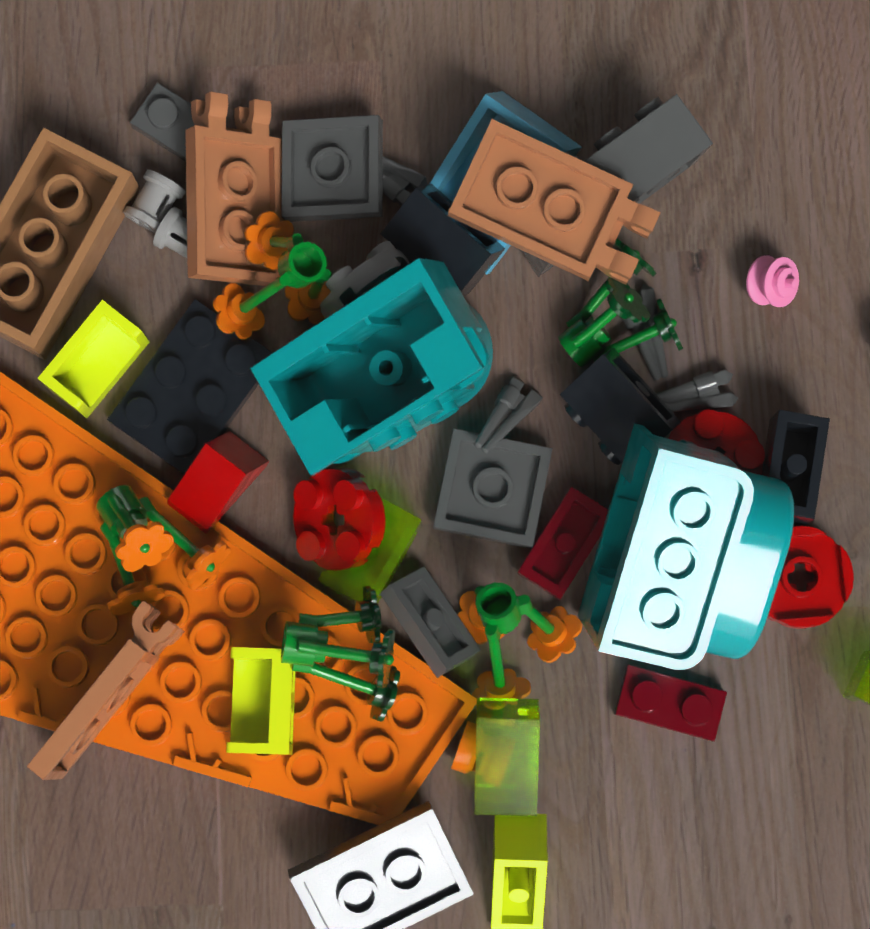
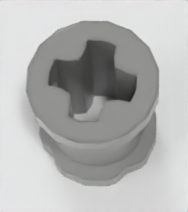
[123,169,186,234]
[153,207,187,258]

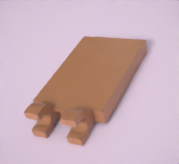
[185,92,284,286]
[448,119,661,285]
[27,601,185,780]

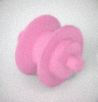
[746,255,799,307]

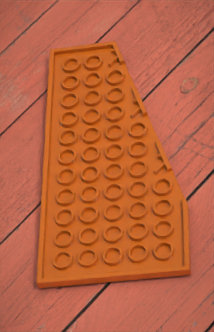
[0,372,478,825]

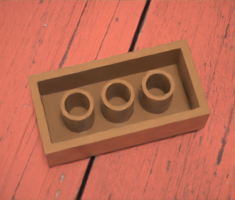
[0,127,140,360]

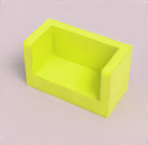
[38,300,150,419]
[226,647,296,755]

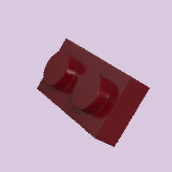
[517,487,609,601]
[614,665,727,742]

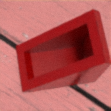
[167,431,269,534]

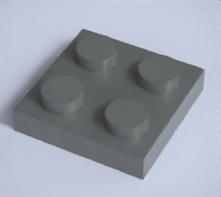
[281,115,383,222]
[433,428,553,549]

